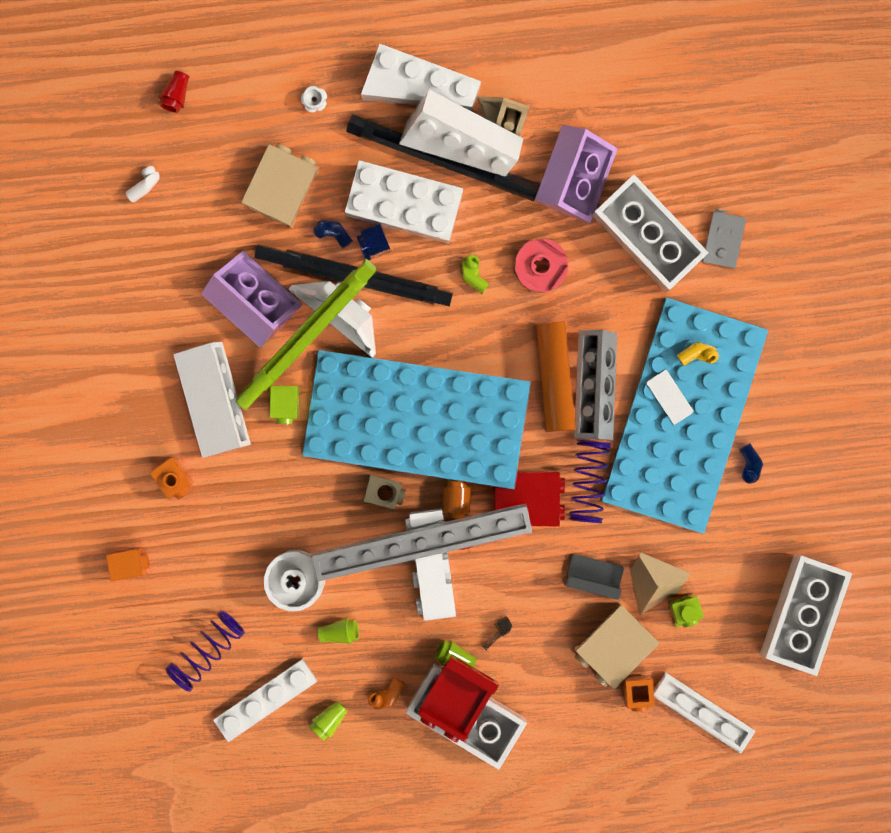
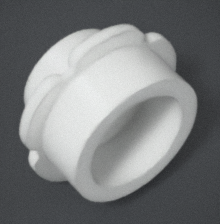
[301,86,327,113]

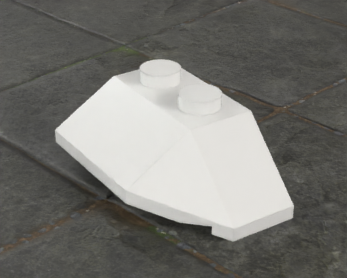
[288,281,376,358]

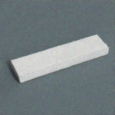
[654,672,756,753]

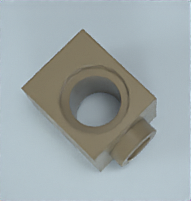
[364,475,406,509]

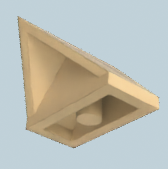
[477,96,530,136]
[630,552,690,615]

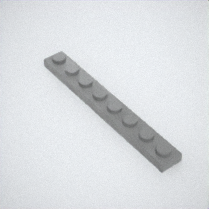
[311,503,532,582]

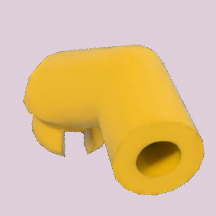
[676,342,719,366]

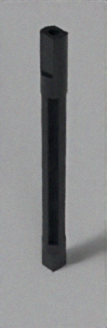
[346,114,540,202]
[254,244,453,307]

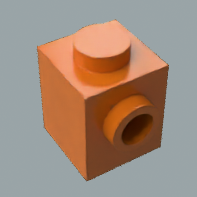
[150,457,194,500]
[623,675,655,712]

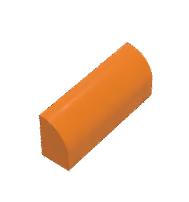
[535,321,575,432]

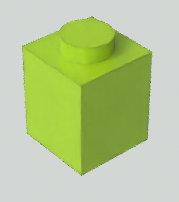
[270,386,300,424]

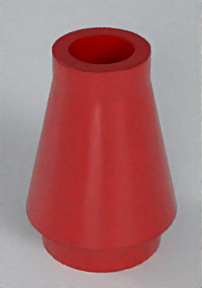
[159,71,190,113]

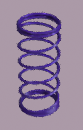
[568,440,611,523]
[165,610,245,692]

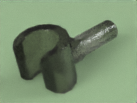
[482,616,512,650]

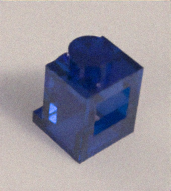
[357,224,391,261]

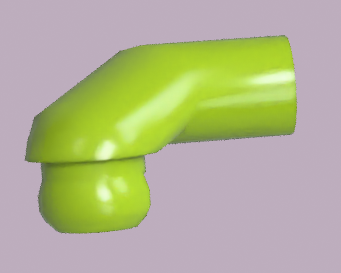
[461,254,489,294]

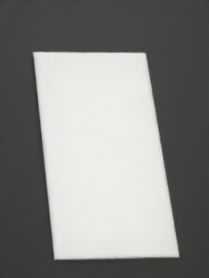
[646,370,694,425]

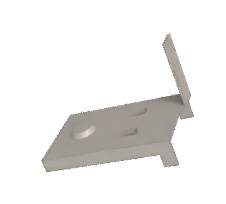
[702,209,746,269]

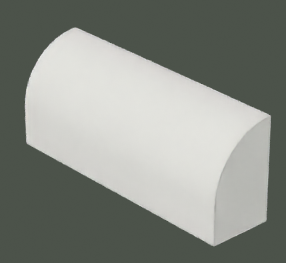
[173,342,251,458]

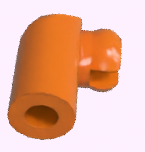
[368,678,405,709]

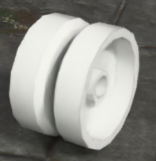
[264,550,325,611]

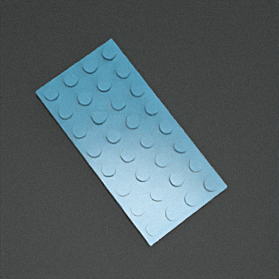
[601,298,768,534]
[302,350,531,489]

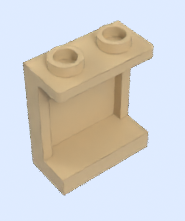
[241,143,319,228]
[574,603,660,689]

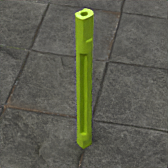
[236,259,377,410]

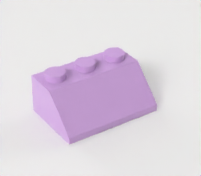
[535,125,618,223]
[201,251,302,348]

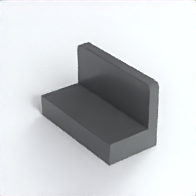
[565,554,624,600]

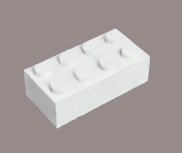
[345,160,463,244]
[592,175,709,293]
[760,553,852,676]
[406,663,527,770]

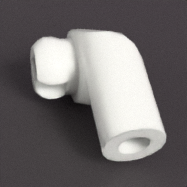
[126,166,160,203]

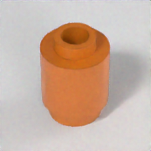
[443,480,470,518]

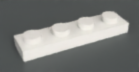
[213,658,318,742]

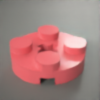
[515,239,568,293]

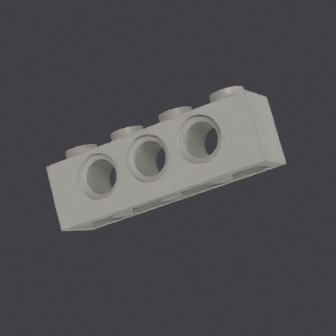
[574,330,617,440]

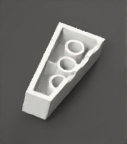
[361,44,481,111]
[399,90,524,176]

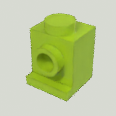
[668,594,704,628]

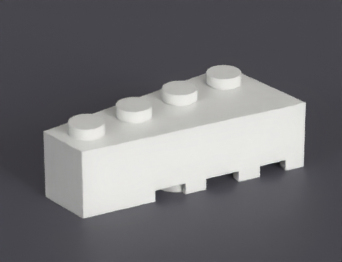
[405,508,456,621]

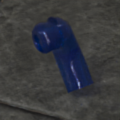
[313,220,353,249]
[739,443,763,484]

